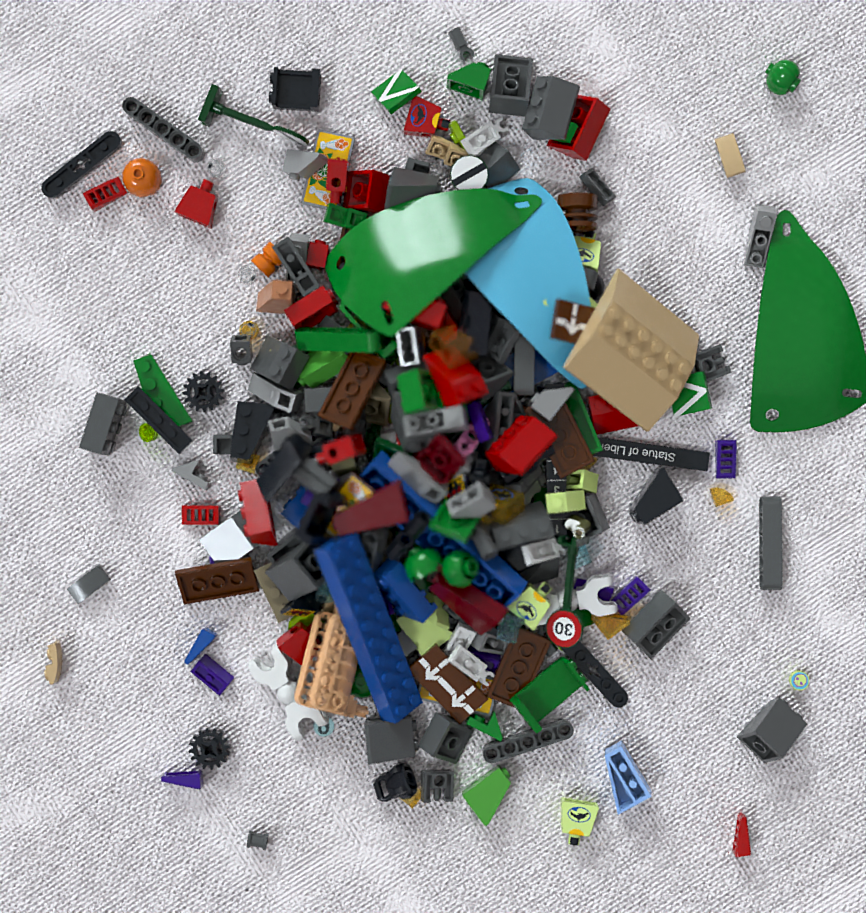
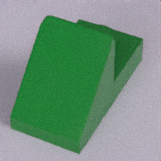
[466,710,503,742]

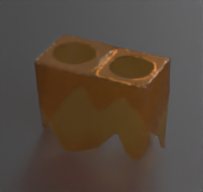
[428,324,478,370]

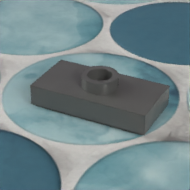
[579,168,616,207]

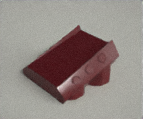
[417,434,466,484]

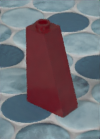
[332,478,410,536]
[429,572,508,636]

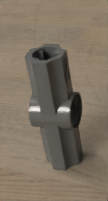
[469,518,498,560]

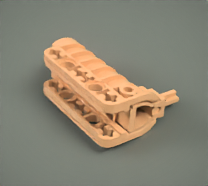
[294,604,369,718]

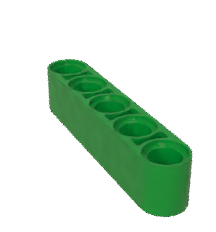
[294,327,381,353]

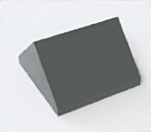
[478,141,520,189]

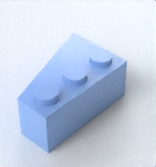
[604,740,651,815]

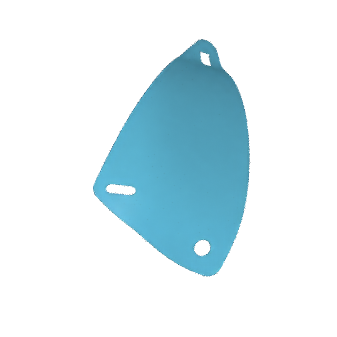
[464,178,591,388]

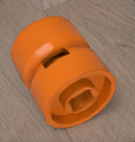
[251,241,282,278]

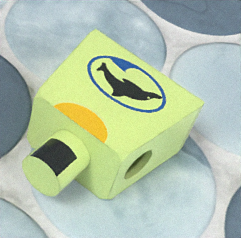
[574,231,601,273]
[507,581,552,630]
[560,797,599,846]

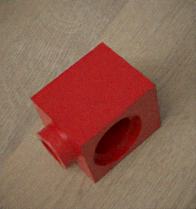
[306,240,330,270]

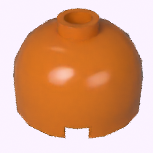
[122,158,162,197]

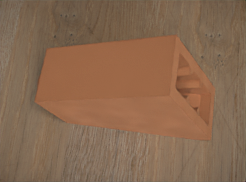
[256,280,296,314]

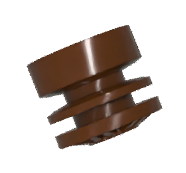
[557,192,598,234]

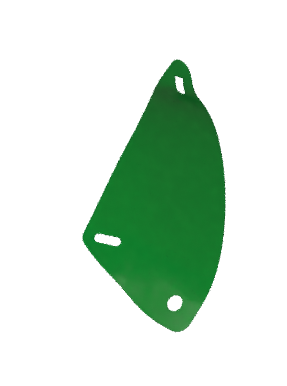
[325,189,542,336]
[750,210,866,433]

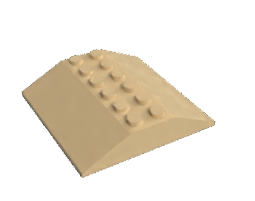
[563,269,699,432]

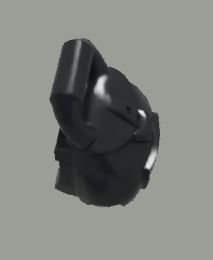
[373,763,418,802]

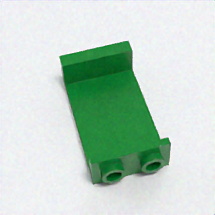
[339,301,399,365]
[509,656,590,734]

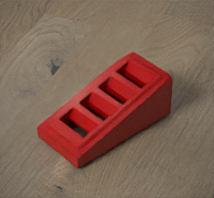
[83,176,128,212]
[182,505,221,525]
[733,812,751,857]

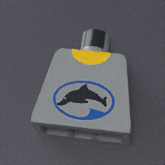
[396,326,426,366]

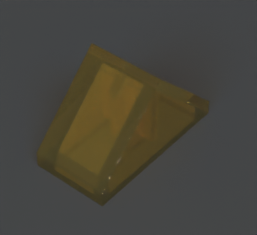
[591,614,631,640]

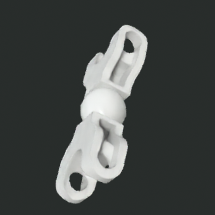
[524,573,618,626]
[248,644,329,741]

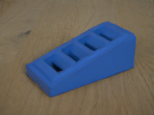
[184,627,218,665]

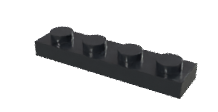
[124,386,194,454]

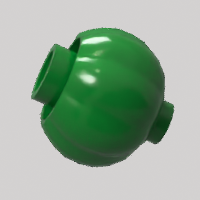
[765,59,801,95]
[442,550,478,587]

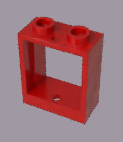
[284,286,339,329]

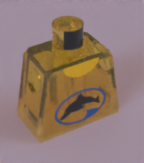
[481,484,525,525]

